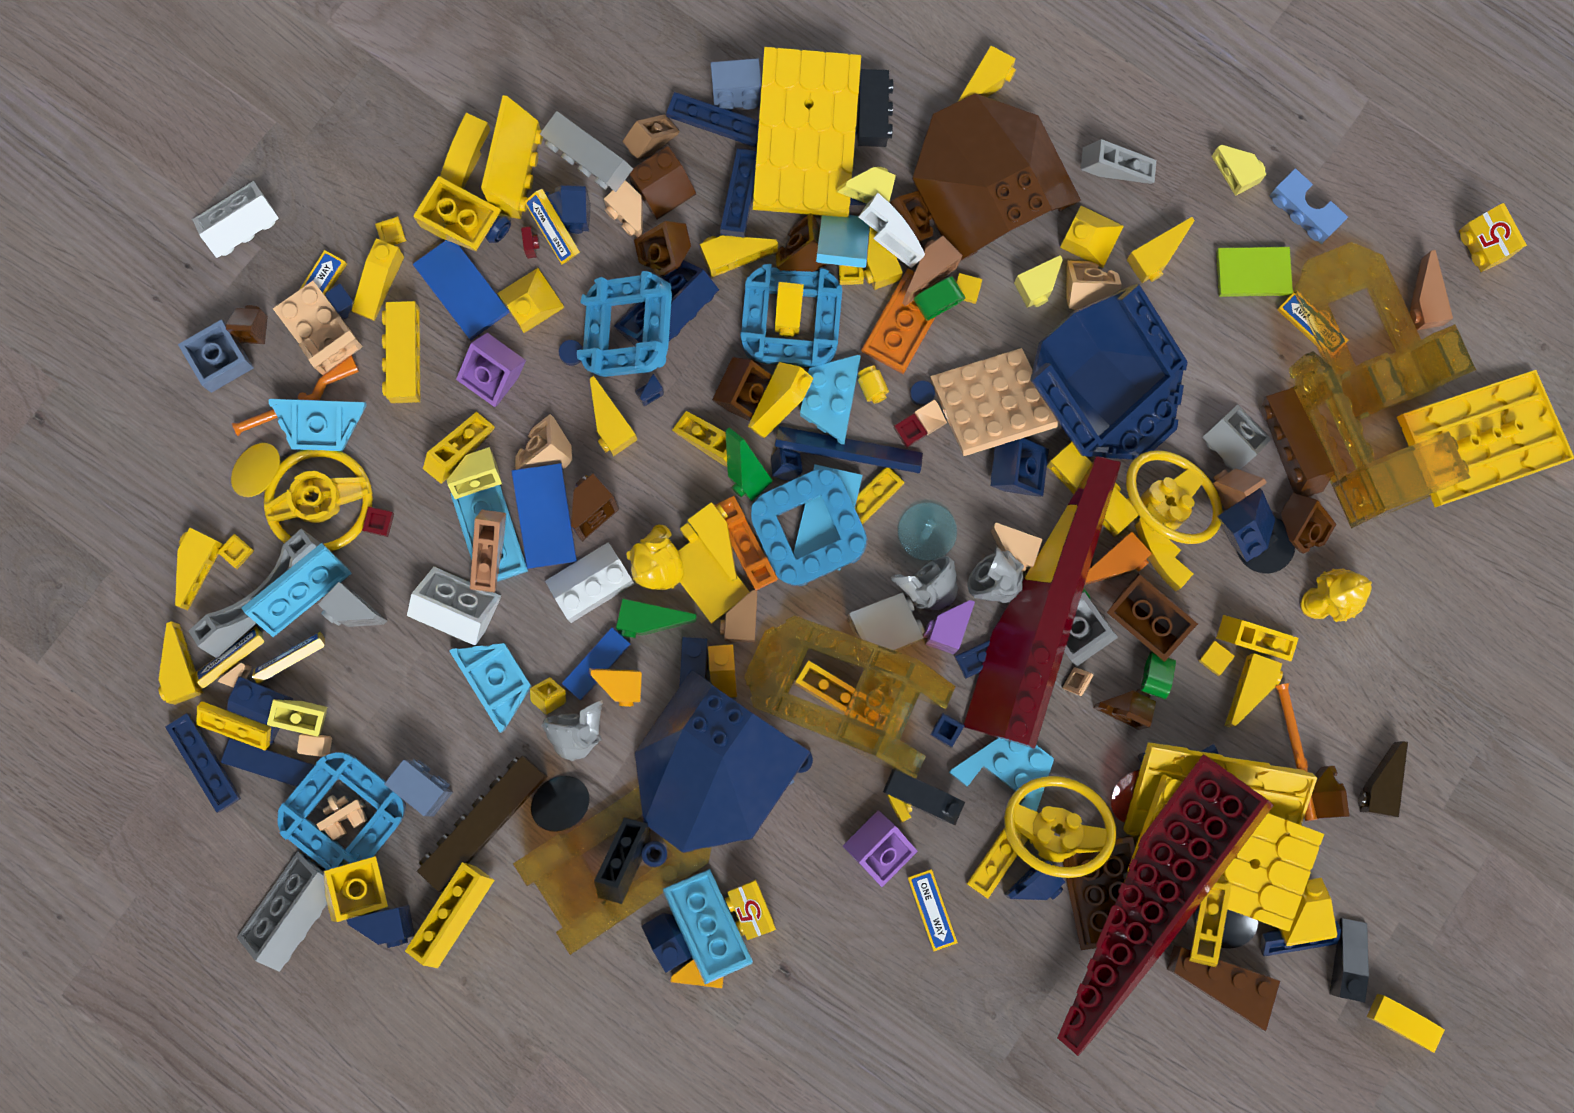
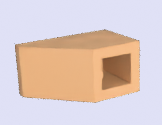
[604,180,643,238]

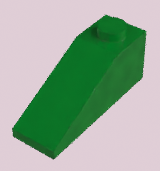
[726,428,773,501]
[616,599,697,639]

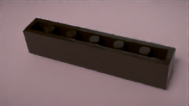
[416,756,548,892]

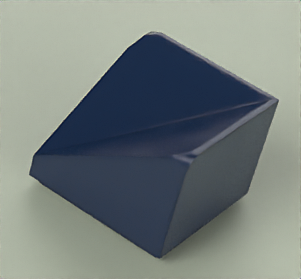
[325,284,353,319]
[635,374,664,406]
[771,448,803,481]
[930,713,965,748]

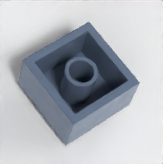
[711,58,761,111]
[178,320,254,393]
[384,759,453,816]

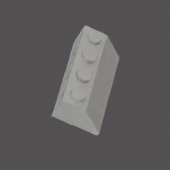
[237,851,327,972]

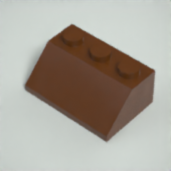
[571,474,619,542]
[1107,573,1198,662]

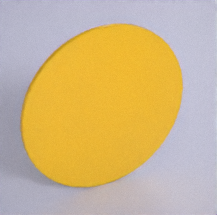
[231,443,280,497]

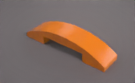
[714,496,778,591]

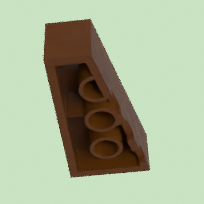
[1261,388,1335,497]
[1167,945,1280,1031]

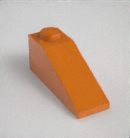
[1085,532,1152,585]

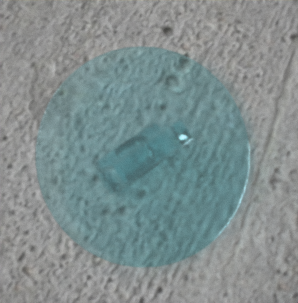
[898,503,957,561]

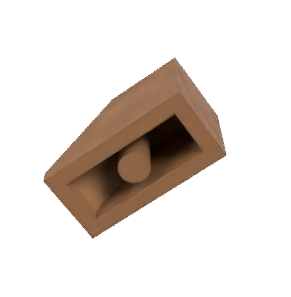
[622,114,680,159]
[720,590,757,643]

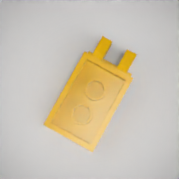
[668,523,750,624]

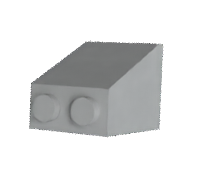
[847,592,925,664]

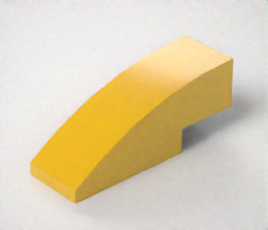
[440,113,490,189]
[1135,520,1194,592]
[1367,994,1445,1053]

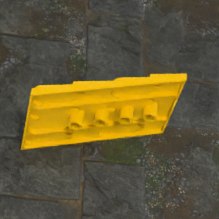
[753,47,861,217]
[1397,370,1574,508]
[1123,742,1317,835]
[1127,774,1324,932]

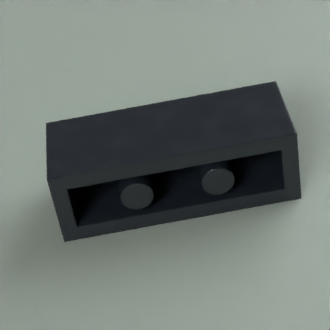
[858,69,893,147]
[594,817,651,904]

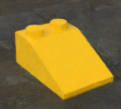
[413,176,501,251]

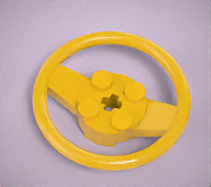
[264,450,373,552]
[1126,450,1223,544]
[1004,776,1116,878]

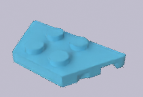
[800,355,861,444]
[269,399,366,451]
[450,643,532,733]

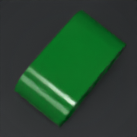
[914,276,966,321]
[1141,651,1176,699]

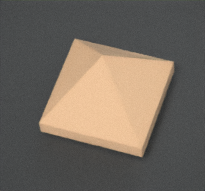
[1062,667,1093,696]

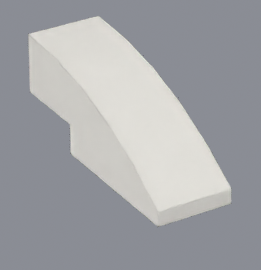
[859,193,925,268]

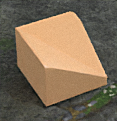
[915,400,947,435]
[218,662,251,688]
[297,734,332,757]

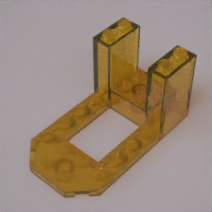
[1293,242,1476,424]
[1289,351,1470,529]
[744,615,956,778]
[513,787,712,955]

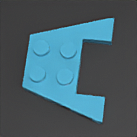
[949,738,1054,812]

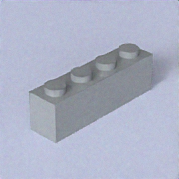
[540,111,633,192]

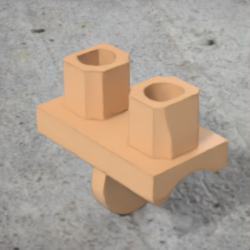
[316,795,368,841]

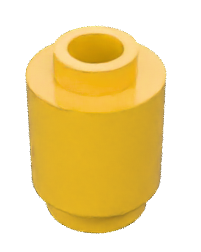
[857,366,889,404]

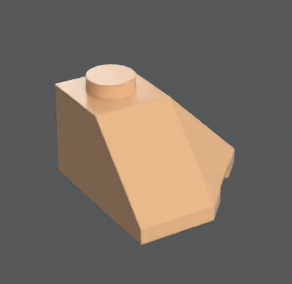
[1066,260,1122,310]
[515,414,572,470]

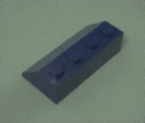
[614,260,719,347]

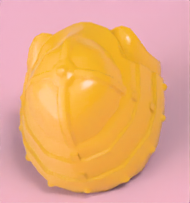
[626,524,683,590]
[1300,568,1372,622]

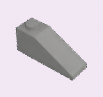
[1081,139,1157,184]

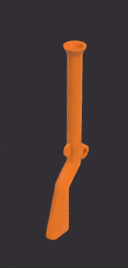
[232,355,359,436]
[1275,683,1317,821]

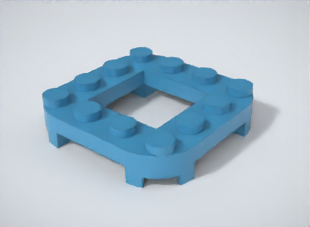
[741,264,842,367]
[577,271,672,377]
[751,470,868,586]
[277,752,406,870]

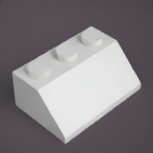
[192,181,279,258]
[545,542,634,623]
[407,567,501,645]

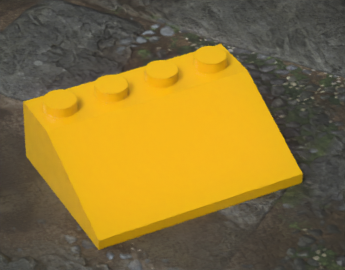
[481,95,543,219]

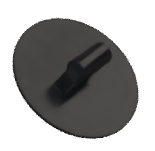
[1236,517,1295,574]
[531,776,590,832]
[1195,905,1258,949]

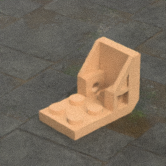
[273,281,363,375]

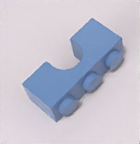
[1269,168,1348,244]

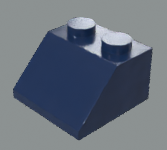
[990,438,1049,497]
[1218,488,1275,562]
[227,677,293,745]
[347,905,415,948]

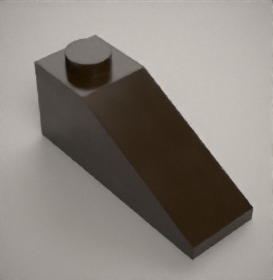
[1358,741,1408,818]

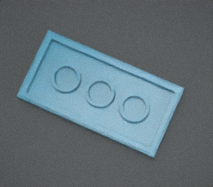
[816,215,869,268]
[794,464,863,571]
[450,485,528,582]
[242,543,352,637]
[663,869,753,985]

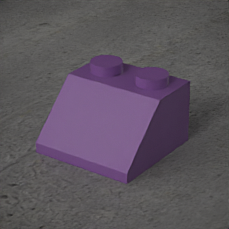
[456,333,526,407]
[923,600,975,654]
[843,810,918,887]

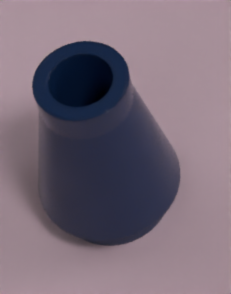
[642,841,667,867]

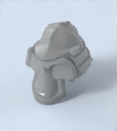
[967,547,1024,603]
[891,556,958,611]
[541,700,603,761]

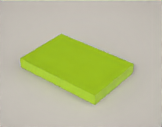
[1216,247,1293,297]

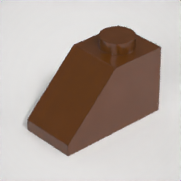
[226,305,268,344]

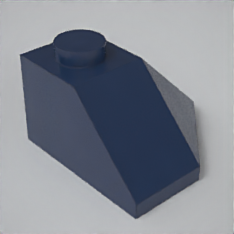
[544,185,591,234]
[1004,859,1065,900]
[641,912,692,973]

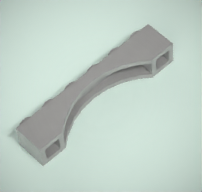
[188,528,320,658]

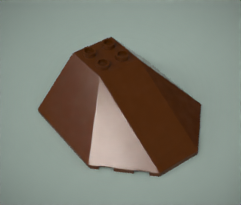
[912,93,1081,262]

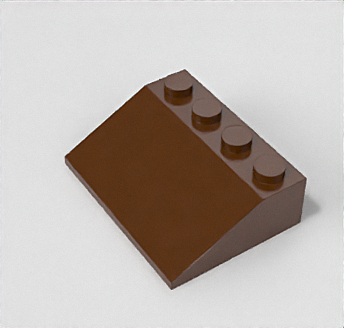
[1063,834,1140,950]

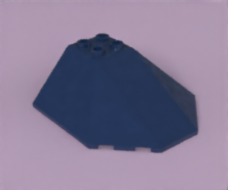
[1030,284,1188,460]
[635,669,811,853]

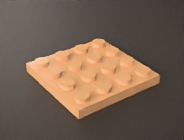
[930,348,1058,456]

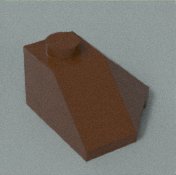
[890,191,933,241]
[776,213,827,272]
[634,221,691,276]
[1281,493,1337,554]
[1093,689,1156,730]
[1304,766,1349,819]

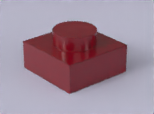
[521,226,540,259]
[893,413,928,448]
[362,507,394,537]

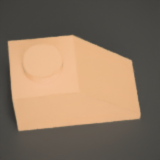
[991,523,1042,572]

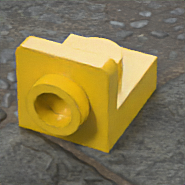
[886,795,912,823]

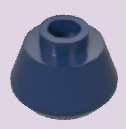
[485,213,511,243]

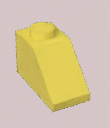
[1212,145,1266,196]
[837,167,896,203]
[1014,255,1063,308]
[447,447,502,499]
[267,699,328,737]

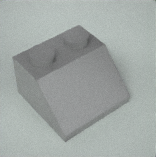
[1202,404,1271,470]
[318,582,387,627]
[1065,592,1118,666]

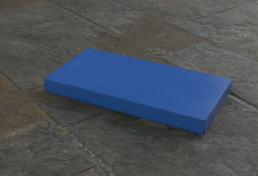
[413,240,510,341]
[512,463,577,569]

